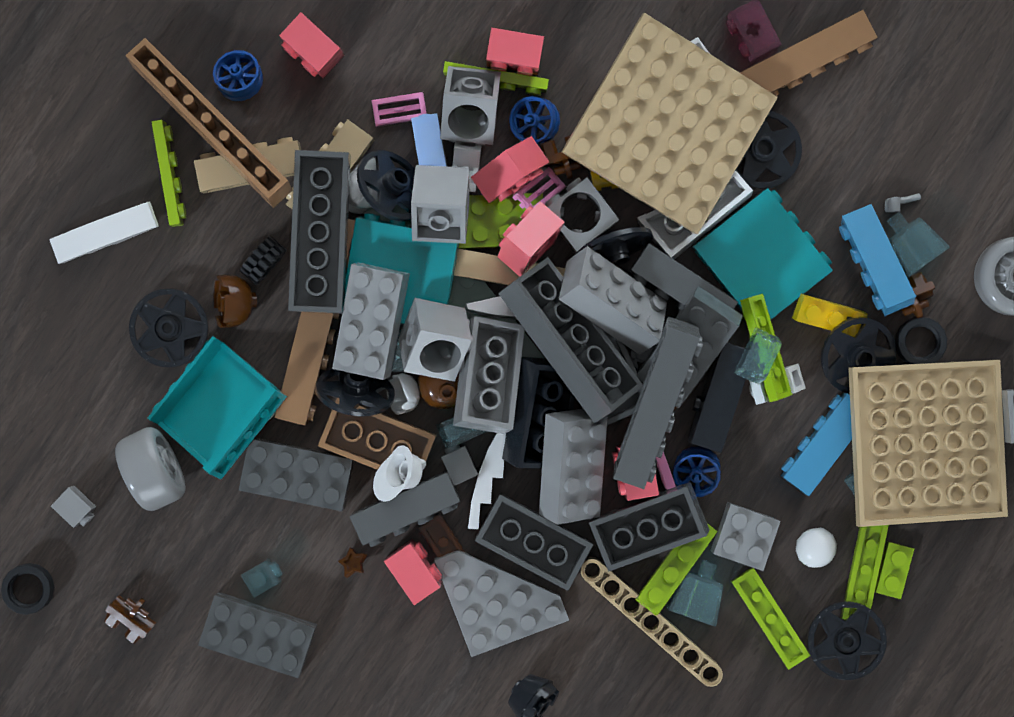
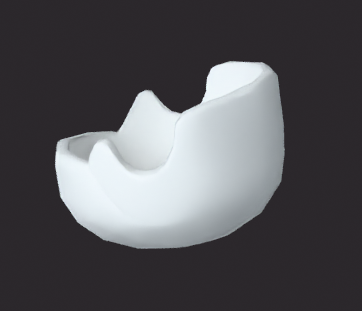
[387,373,420,415]
[796,527,837,568]

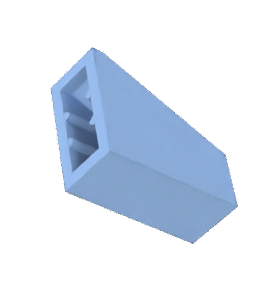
[411,113,447,167]

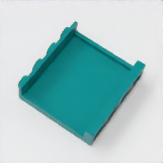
[692,188,833,320]
[345,213,459,324]
[148,336,287,479]

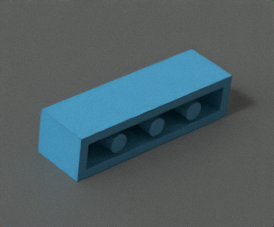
[839,204,916,316]
[780,393,852,496]

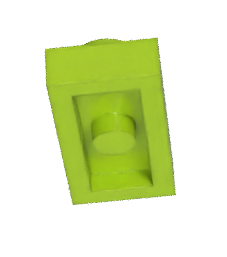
[875,541,914,599]

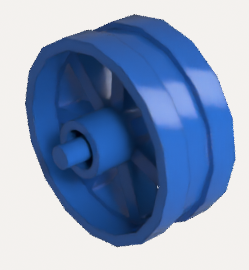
[213,50,263,101]
[509,96,560,144]
[673,446,721,497]

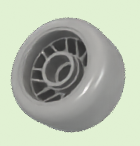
[974,237,1014,316]
[115,427,186,511]

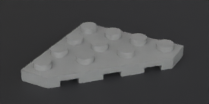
[435,550,569,657]

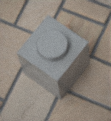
[441,443,478,486]
[51,486,96,528]

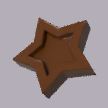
[338,547,367,578]

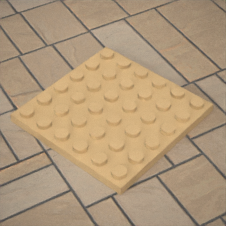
[562,13,778,234]
[849,360,1008,527]

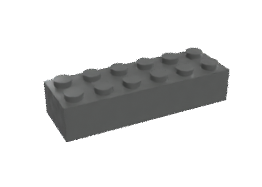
[288,150,351,314]
[498,257,643,423]
[613,317,703,489]

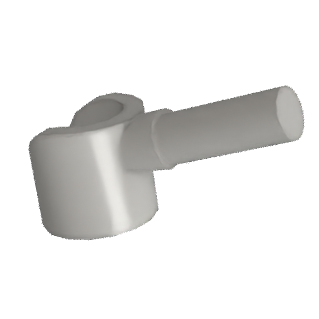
[885,193,921,212]

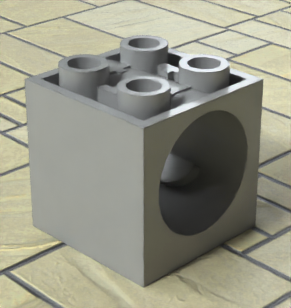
[440,66,501,145]
[411,165,469,244]
[545,178,619,254]
[398,298,474,381]

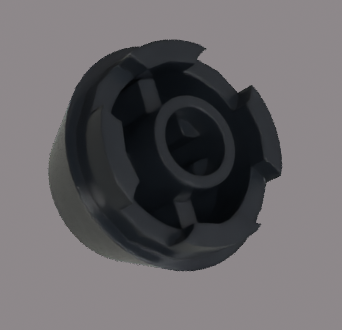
[508,674,559,717]

